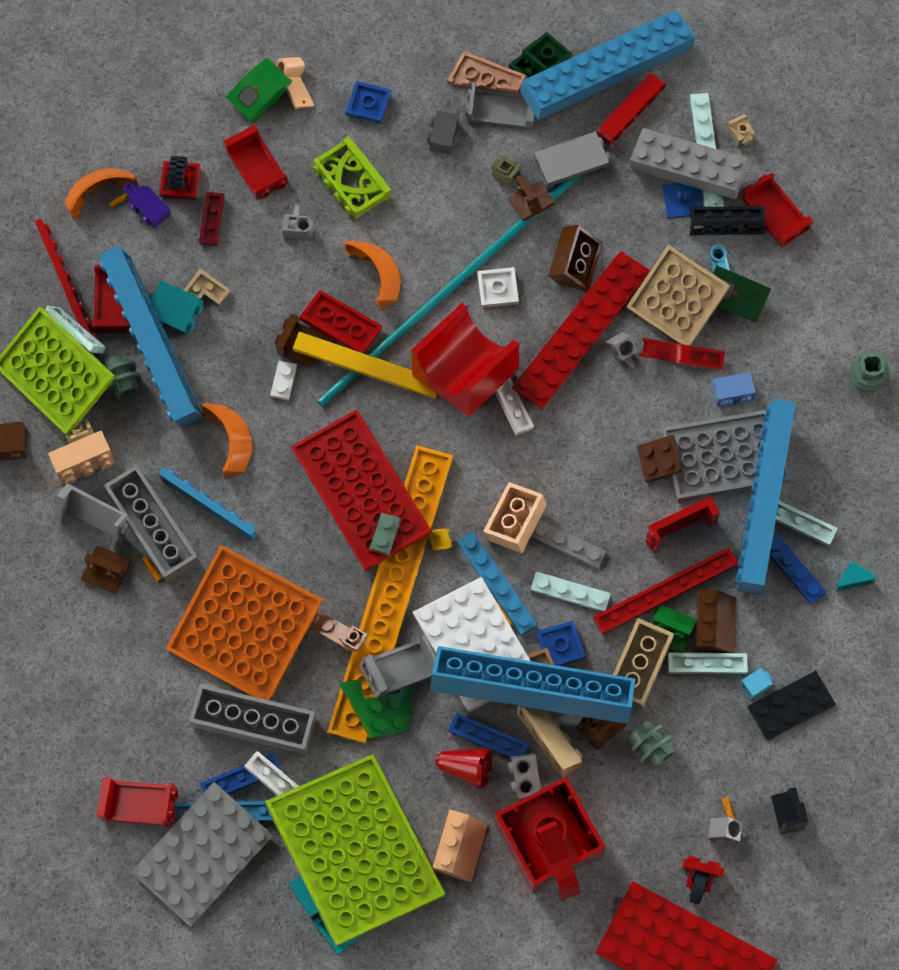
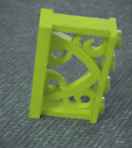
[312,136,392,220]

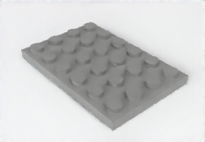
[661,410,790,501]
[131,782,273,927]

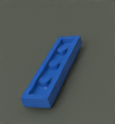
[770,533,826,605]
[448,713,529,763]
[200,753,282,794]

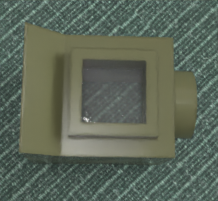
[492,156,521,187]

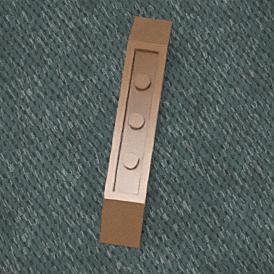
[309,610,369,652]

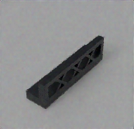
[689,206,766,235]

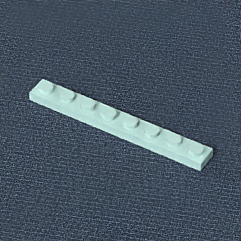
[690,93,724,228]

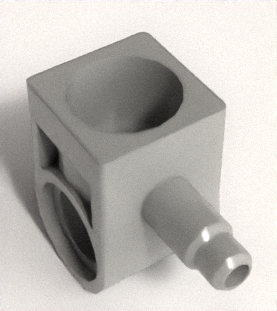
[282,205,313,240]
[605,332,638,368]
[707,817,746,843]

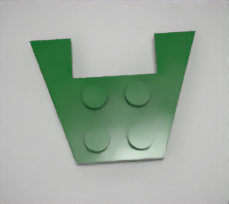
[339,679,413,739]

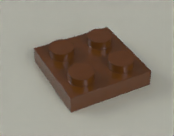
[637,435,682,483]

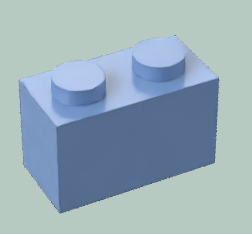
[712,372,755,407]

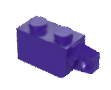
[123,181,171,229]

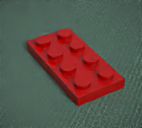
[299,290,383,354]

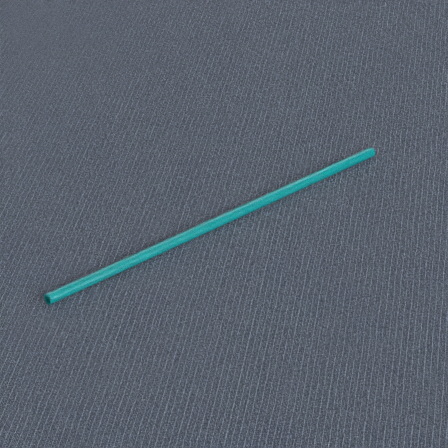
[317,174,584,407]

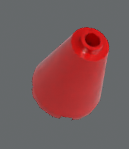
[435,748,493,789]

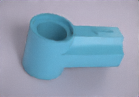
[708,245,730,272]

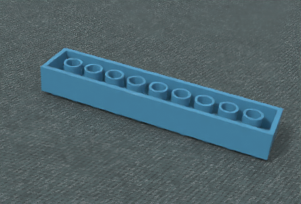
[520,10,695,120]
[99,245,204,428]
[735,398,796,596]
[430,646,635,724]

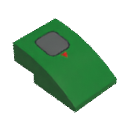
[226,58,293,122]

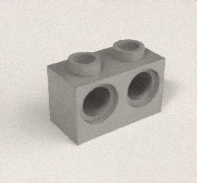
[508,753,541,799]

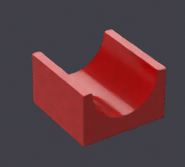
[411,303,519,417]
[494,776,606,894]

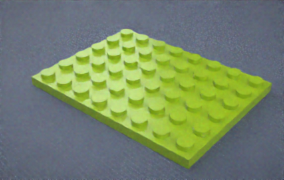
[265,754,446,947]

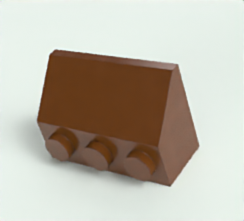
[548,224,603,291]
[694,589,736,653]

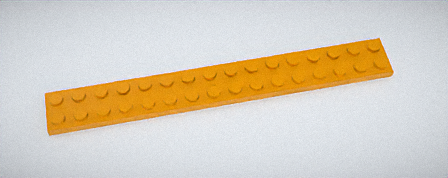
[327,445,453,744]

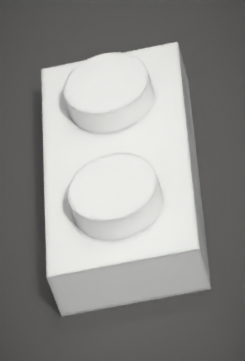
[270,361,297,401]

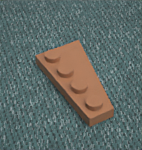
[447,51,527,94]

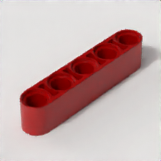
[596,73,666,146]

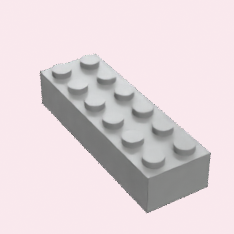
[630,128,748,200]
[104,465,200,584]
[189,684,316,755]

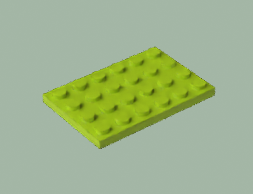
[0,306,116,435]

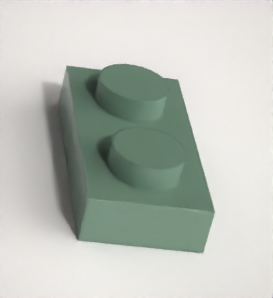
[370,513,401,555]

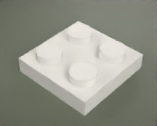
[477,267,519,308]

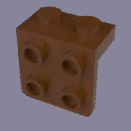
[275,314,326,367]
[0,422,27,461]

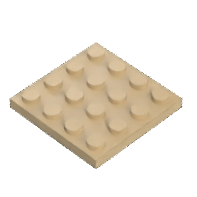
[627,245,731,346]

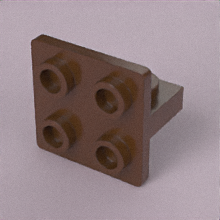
[508,175,555,221]
[81,546,131,594]
[576,717,627,749]

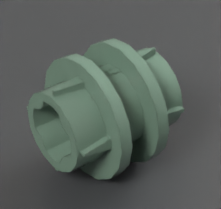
[850,351,890,392]
[103,355,142,400]
[629,721,675,768]

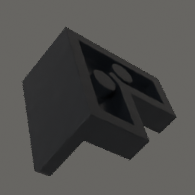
[771,787,809,835]

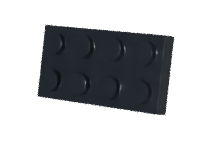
[747,671,836,741]

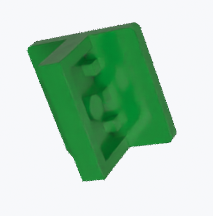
[652,605,696,653]

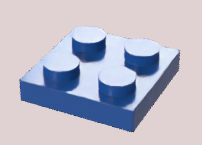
[346,81,391,124]
[536,621,586,666]

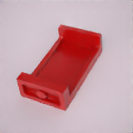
[223,125,288,200]
[741,173,813,248]
[92,264,131,333]
[645,497,720,553]
[96,777,179,826]

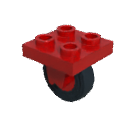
[681,856,725,904]

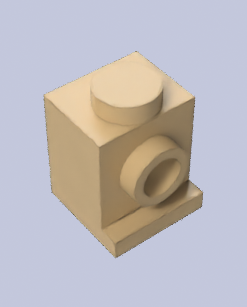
[727,114,755,146]
[66,419,94,444]

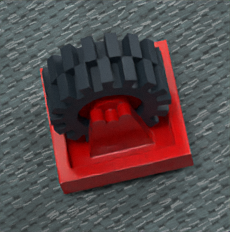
[159,156,201,200]

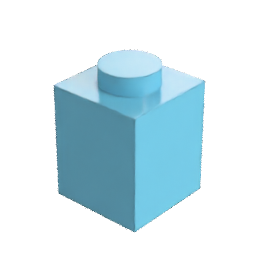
[740,668,773,701]

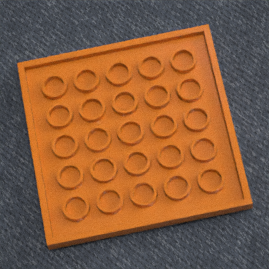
[166,545,324,701]

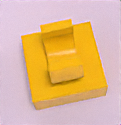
[429,528,453,551]

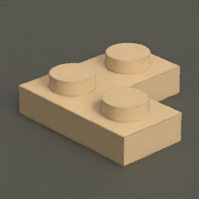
[184,268,231,306]

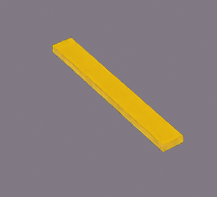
[293,332,437,399]

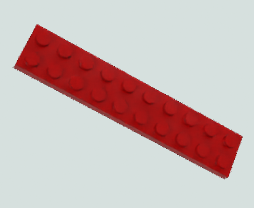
[512,251,651,410]

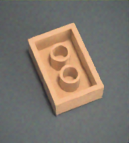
[48,430,115,485]
[483,482,547,553]

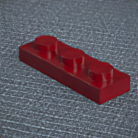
[199,192,225,247]

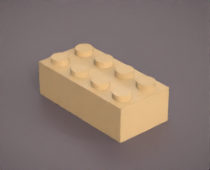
[613,618,674,709]

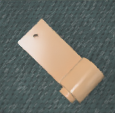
[276,57,315,109]

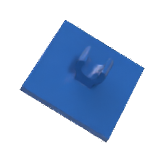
[662,183,703,218]

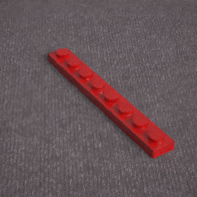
[35,218,97,339]
[593,547,738,635]

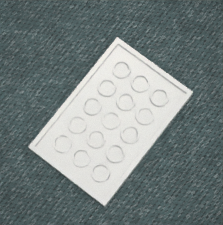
[413,577,530,712]

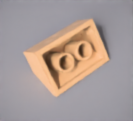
[433,809,488,883]

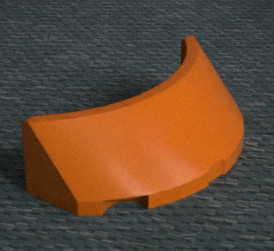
[64,168,138,220]
[344,241,401,310]
[201,403,253,479]

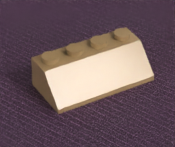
[517,706,583,778]

